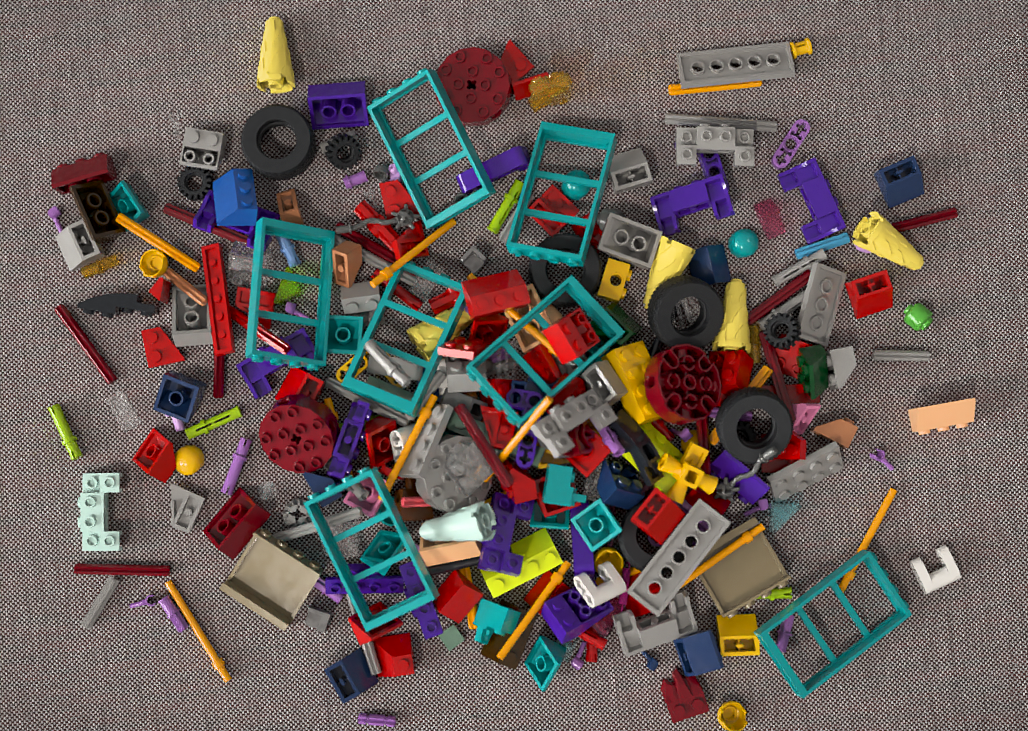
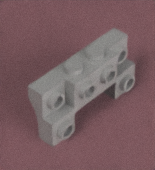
[675,123,755,168]
[530,388,618,459]
[612,590,698,657]

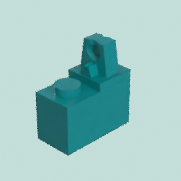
[541,463,587,507]
[473,598,521,645]

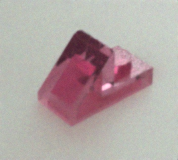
[753,198,786,240]

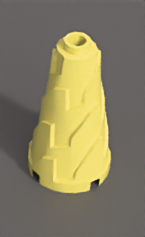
[257,16,295,93]
[852,211,924,271]
[643,235,696,309]
[712,279,751,354]
[407,304,474,362]

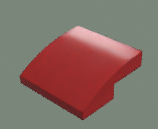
[528,184,580,236]

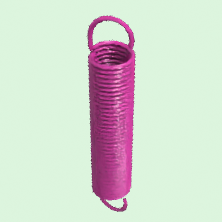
[619,562,631,612]

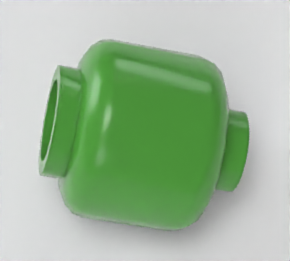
[903,303,933,331]

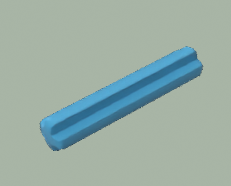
[795,232,850,259]

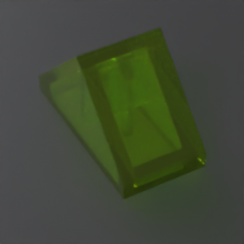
[274,266,304,305]

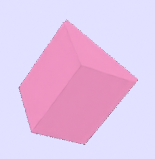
[343,468,386,517]

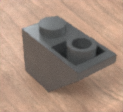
[439,387,488,422]

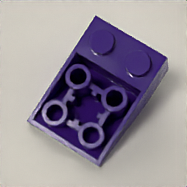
[541,579,614,644]

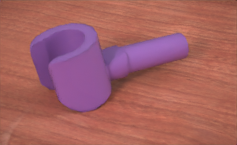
[48,206,63,233]
[285,302,310,318]
[670,427,693,442]
[869,448,894,471]
[744,498,769,517]
[130,594,157,608]
[571,642,586,670]

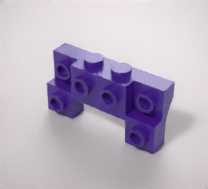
[777,157,846,245]
[650,173,736,237]
[193,190,280,253]
[236,328,315,399]
[326,400,373,479]
[477,492,535,577]

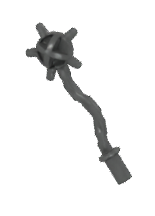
[335,204,420,234]
[714,446,778,503]

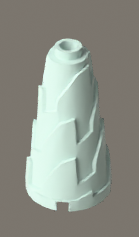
[419,501,496,542]

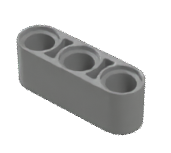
[367,354,424,381]

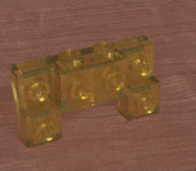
[528,70,573,113]

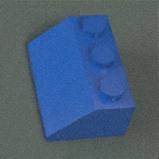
[212,168,258,226]

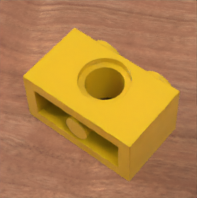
[597,258,632,303]

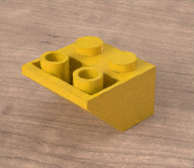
[716,614,760,656]

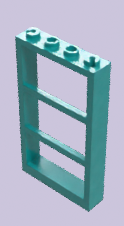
[367,68,497,229]
[506,121,617,267]
[245,217,335,371]
[341,261,466,418]
[466,275,625,428]
[303,466,440,632]
[754,550,912,699]

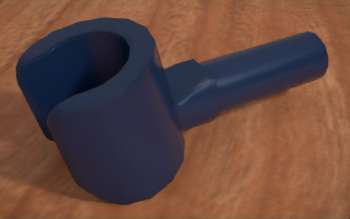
[641,650,658,671]

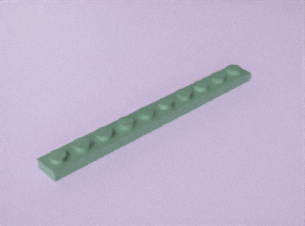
[366,375,545,468]

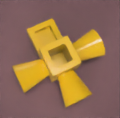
[658,441,718,504]

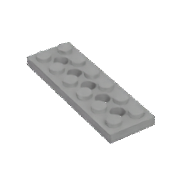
[676,42,795,89]
[627,498,731,617]

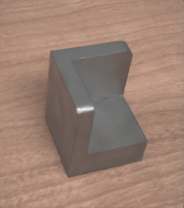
[460,246,487,275]
[304,606,332,633]

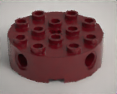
[435,47,512,126]
[644,344,721,425]
[259,394,340,473]

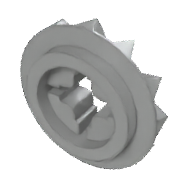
[283,499,312,528]

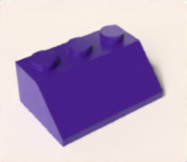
[307,81,369,130]
[710,449,770,505]

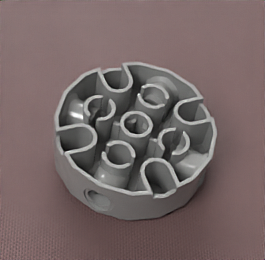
[415,434,492,513]

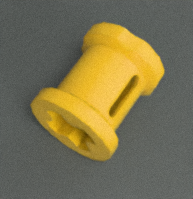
[789,37,812,59]

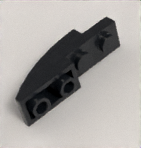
[77,293,160,318]
[610,409,664,486]

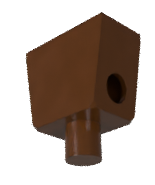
[392,478,434,522]

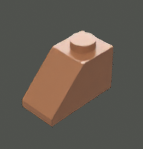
[276,189,304,225]
[332,240,362,288]
[810,417,858,448]

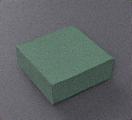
[438,624,465,651]

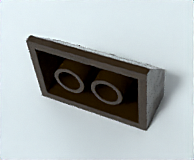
[69,180,125,244]
[480,599,537,670]

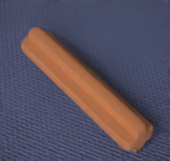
[163,268,208,306]

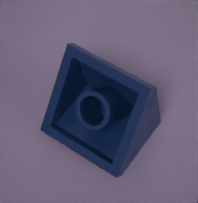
[688,244,731,286]

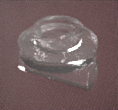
[258,481,278,502]

